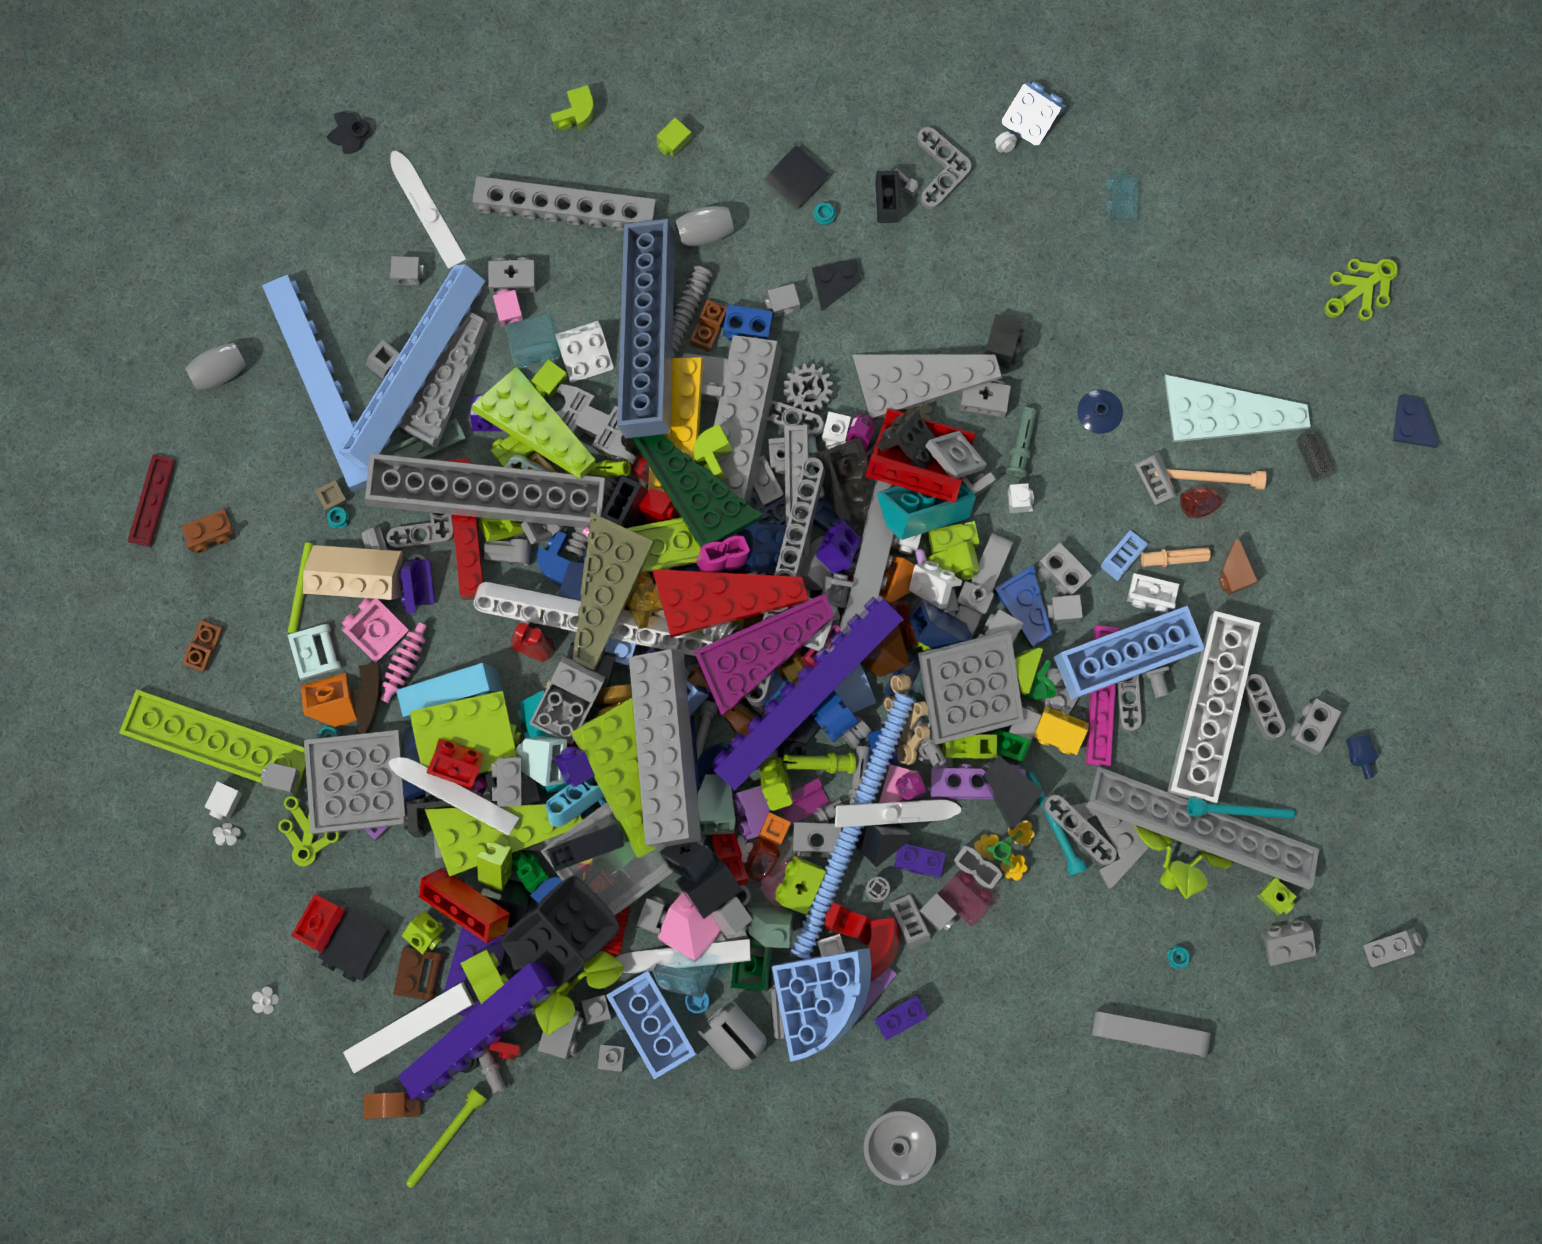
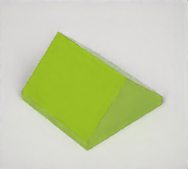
[1014,648,1043,695]

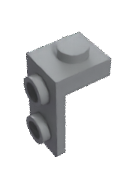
[1363,928,1423,967]

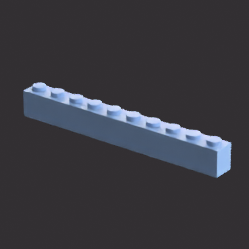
[339,264,485,469]
[262,275,368,492]

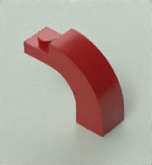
[867,918,900,981]

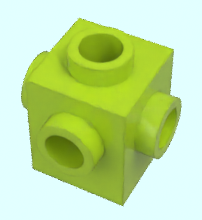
[402,911,445,954]

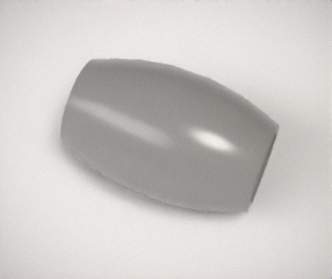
[675,206,734,246]
[185,343,246,391]

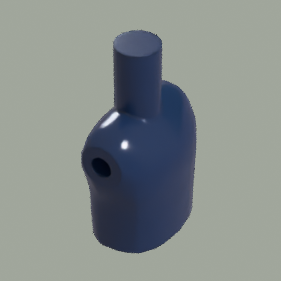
[1346,734,1378,779]

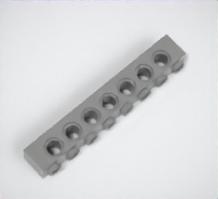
[472,176,656,231]

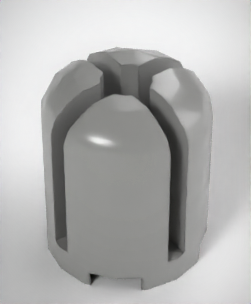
[698,1000,767,1070]

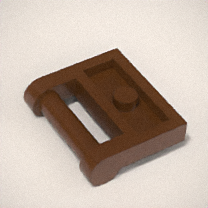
[393,947,445,1001]

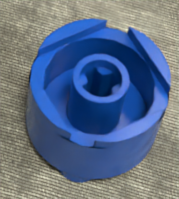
[810,690,859,743]

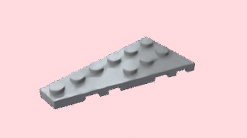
[398,311,488,449]
[853,355,1003,420]

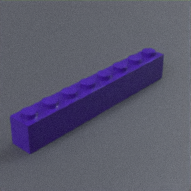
[398,962,557,1101]

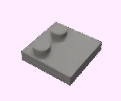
[925,431,987,479]

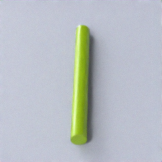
[287,543,314,634]

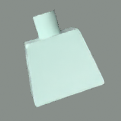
[516,736,567,786]

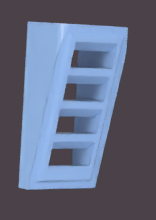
[1100,530,1148,581]

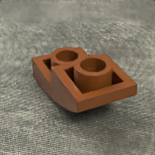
[689,300,727,352]
[182,620,224,672]

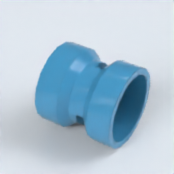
[685,989,709,1014]

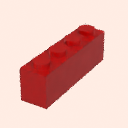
[419,868,510,943]

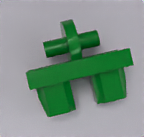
[512,849,549,893]

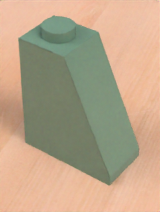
[697,774,735,835]
[746,907,794,948]

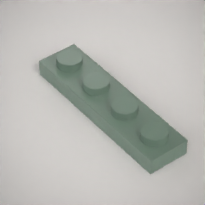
[379,418,466,459]

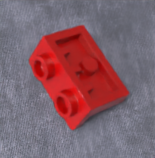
[426,738,483,789]

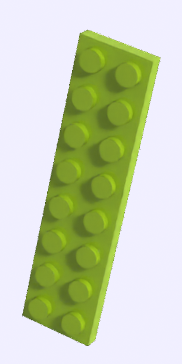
[119,689,306,795]

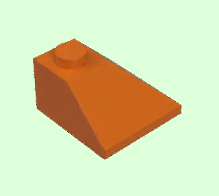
[879,557,915,603]
[300,672,357,727]

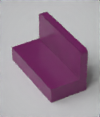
[780,778,830,827]

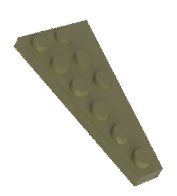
[573,512,655,671]

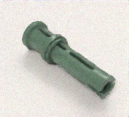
[1006,407,1037,478]

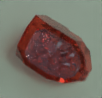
[1180,488,1222,518]
[745,838,780,881]

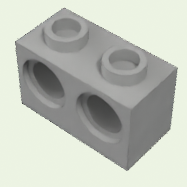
[1038,543,1092,596]
[1291,698,1341,755]

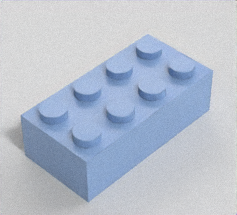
[606,971,697,1080]

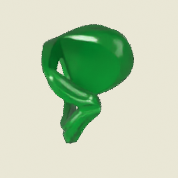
[1023,660,1057,700]

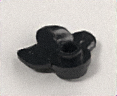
[327,112,371,154]

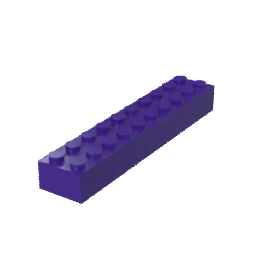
[713,596,903,790]

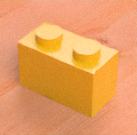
[1033,706,1089,755]

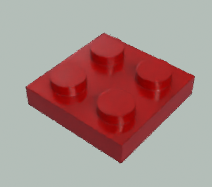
[291,894,345,953]

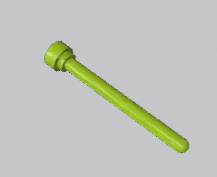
[406,1087,487,1188]

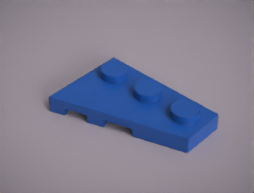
[994,565,1052,648]

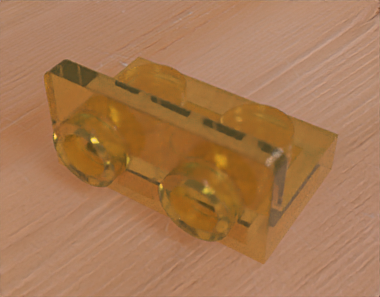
[627,573,663,630]

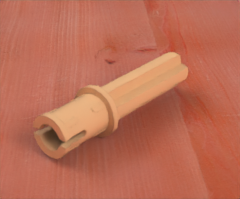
[1141,547,1211,567]

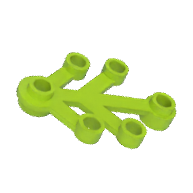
[1324,259,1398,321]
[278,796,340,867]

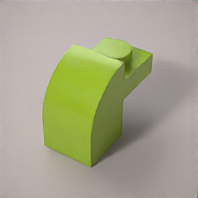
[550,85,594,131]
[694,424,733,481]
[942,734,997,759]

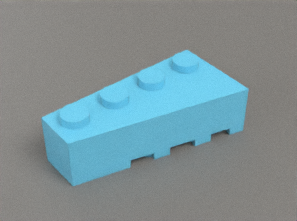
[396,663,504,719]

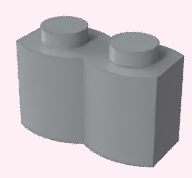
[954,845,1002,889]

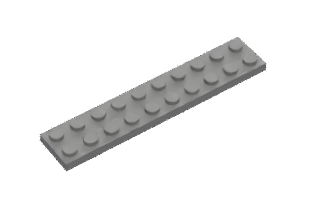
[1086,767,1319,890]

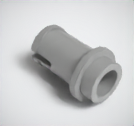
[814,799,843,823]

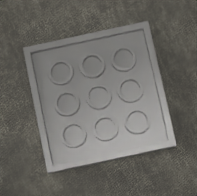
[918,631,1024,745]
[304,730,406,835]

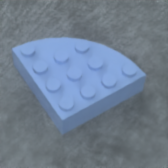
[772,948,871,1062]

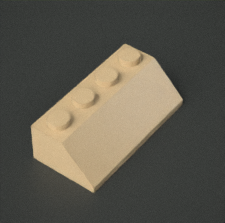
[303,545,403,600]

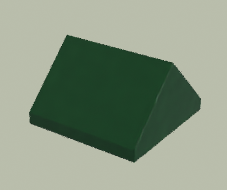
[731,941,772,992]

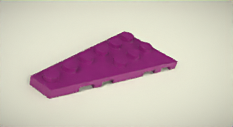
[694,594,835,717]

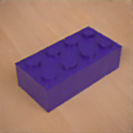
[444,927,511,1017]

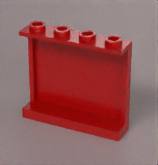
[866,408,976,503]

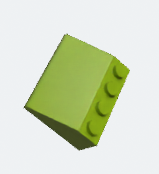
[409,691,517,775]

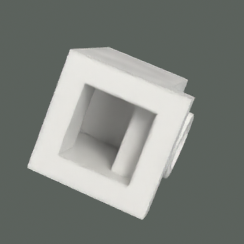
[1008,484,1034,513]

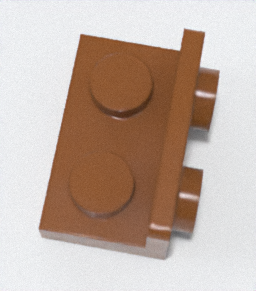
[181,509,235,553]

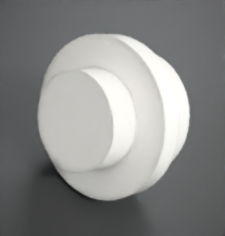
[995,132,1017,153]

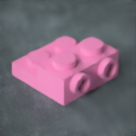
[341,598,409,663]

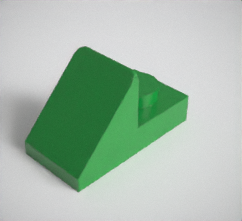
[990,729,1031,764]

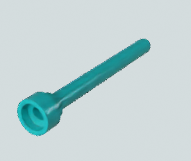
[1026,771,1088,877]
[1187,797,1296,819]

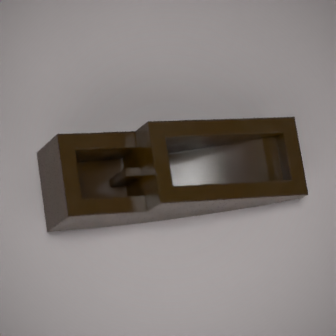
[353,663,382,734]

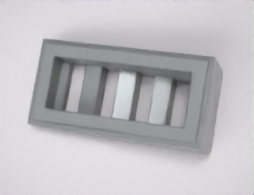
[1134,452,1176,505]
[889,894,930,949]

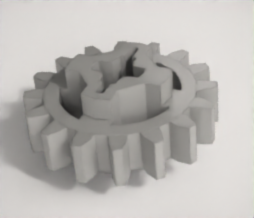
[784,363,833,413]

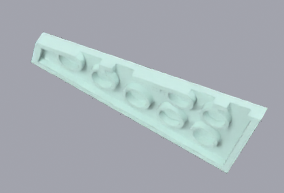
[1164,375,1311,442]

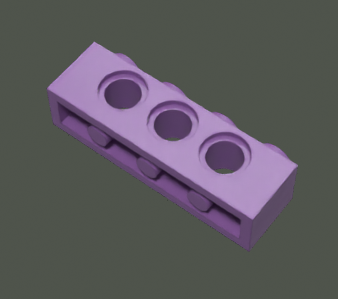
[930,764,1026,800]

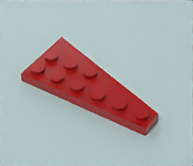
[652,569,808,638]

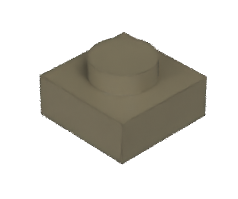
[315,480,347,512]

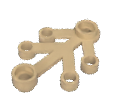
[884,674,930,765]

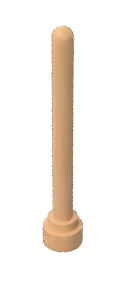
[1154,469,1266,490]

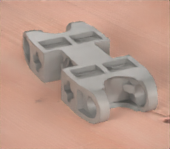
[556,384,637,465]

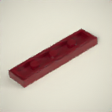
[127,454,176,548]

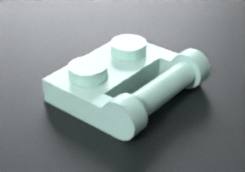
[288,624,341,680]

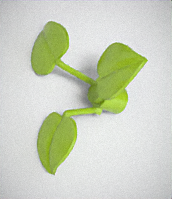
[1132,824,1235,899]
[535,951,624,1036]

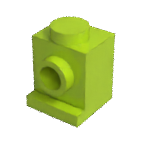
[1257,877,1296,915]

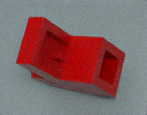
[824,903,872,945]

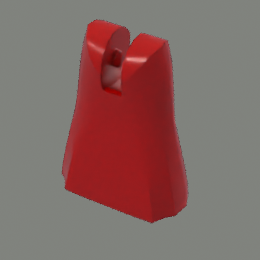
[511,622,555,662]

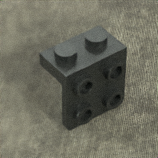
[877,411,936,469]
[404,798,456,838]

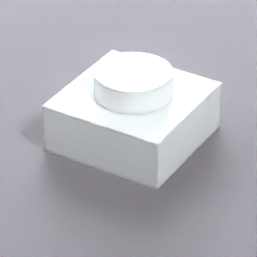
[817,934,845,956]

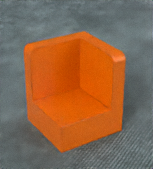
[758,812,791,845]

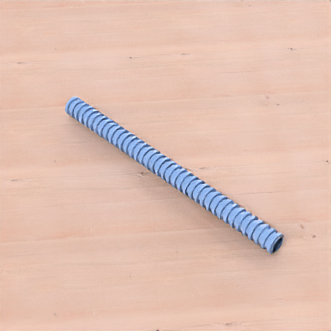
[791,693,915,959]

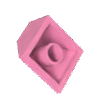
[658,892,722,962]

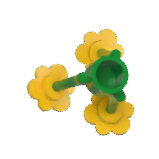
[974,820,1035,881]

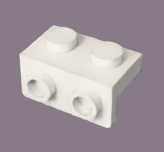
[909,561,962,609]
[1127,573,1179,614]

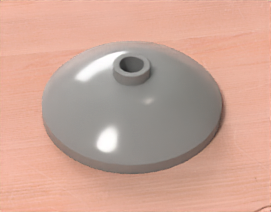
[864,1111,936,1185]

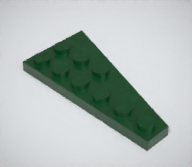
[633,434,763,548]

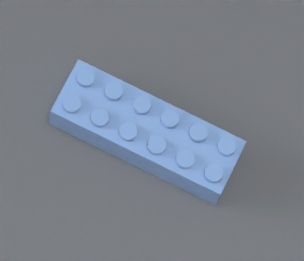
[1054,606,1205,701]

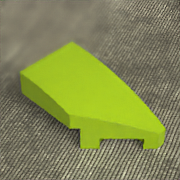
[478,518,524,542]

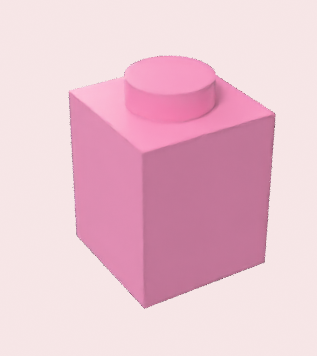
[493,289,523,327]

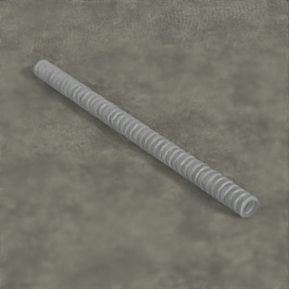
[566,266,713,557]

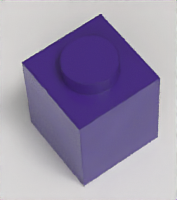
[554,746,595,787]

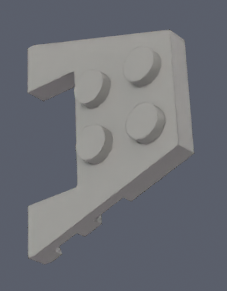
[1065,803,1149,889]

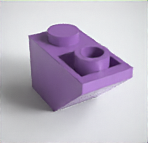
[732,786,770,841]

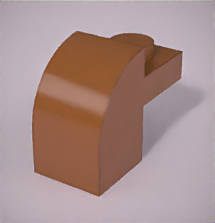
[363,1092,420,1119]

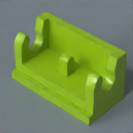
[477,843,512,891]

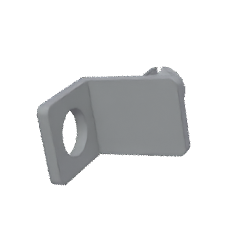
[956,581,994,614]
[1141,666,1169,698]

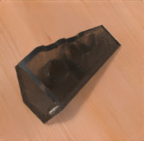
[810,437,870,536]

